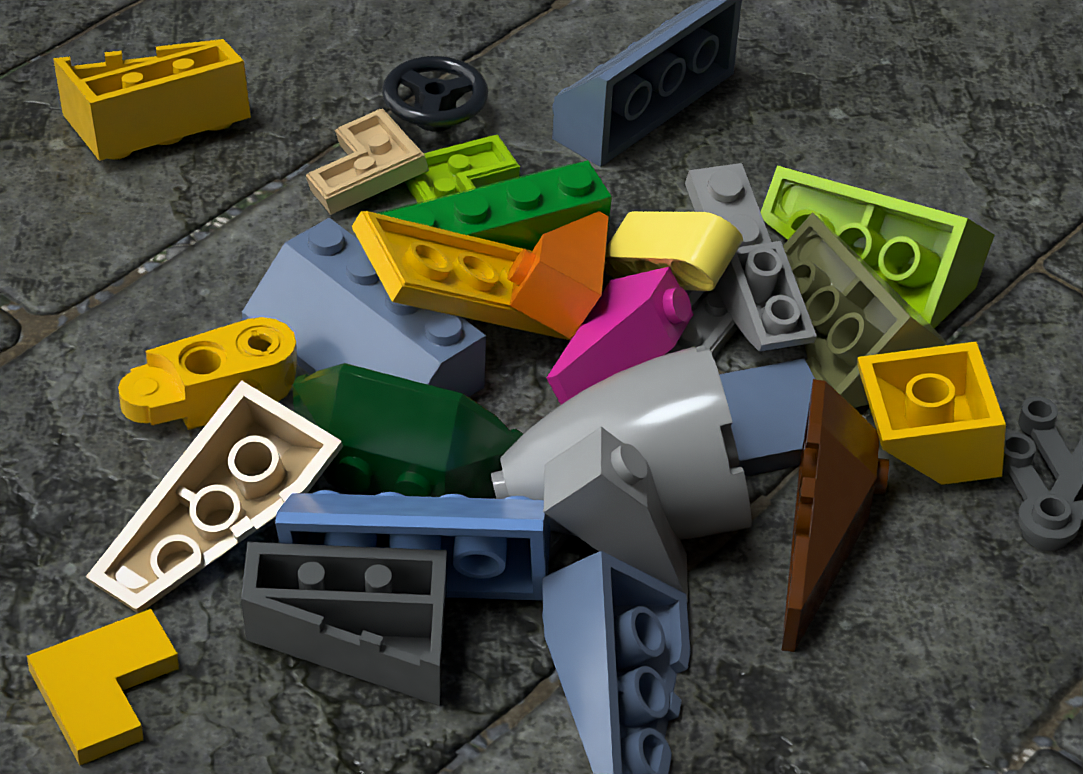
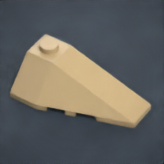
[86,380,343,613]

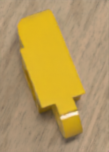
[118,317,297,430]

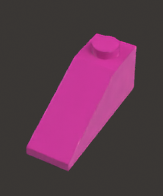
[546,266,694,405]

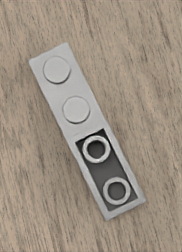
[685,163,817,351]

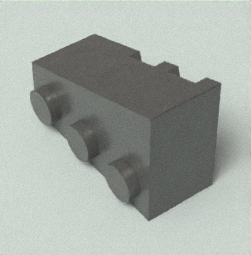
[241,542,447,706]

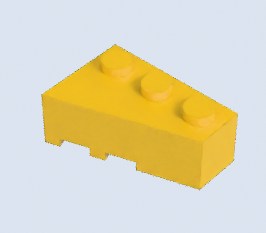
[53,39,251,161]

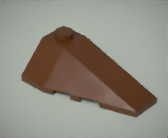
[781,379,889,652]

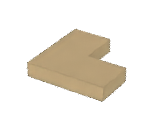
[306,109,429,215]

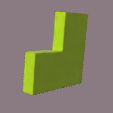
[405,134,520,202]

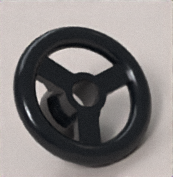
[382,56,488,132]

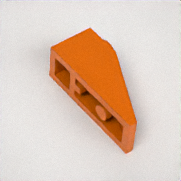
[507,211,609,339]

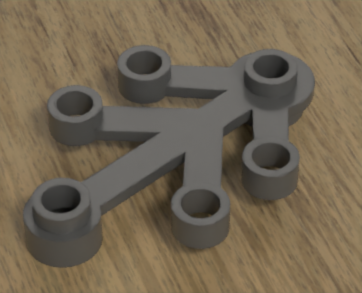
[1003,396,1083,551]

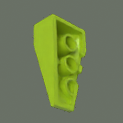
[761,166,995,328]

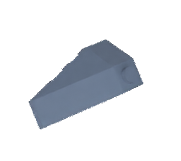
[542,551,690,774]

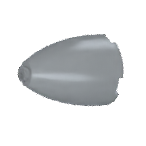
[491,345,752,540]

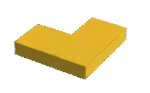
[27,609,179,766]

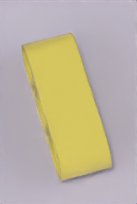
[604,211,743,291]

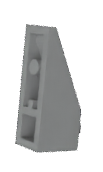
[543,427,688,602]

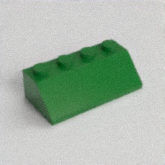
[377,160,612,251]

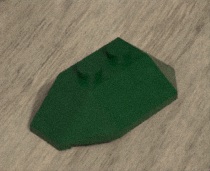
[293,363,524,499]

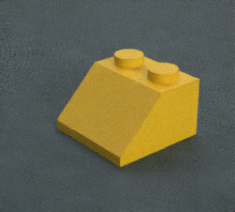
[857,341,1006,485]

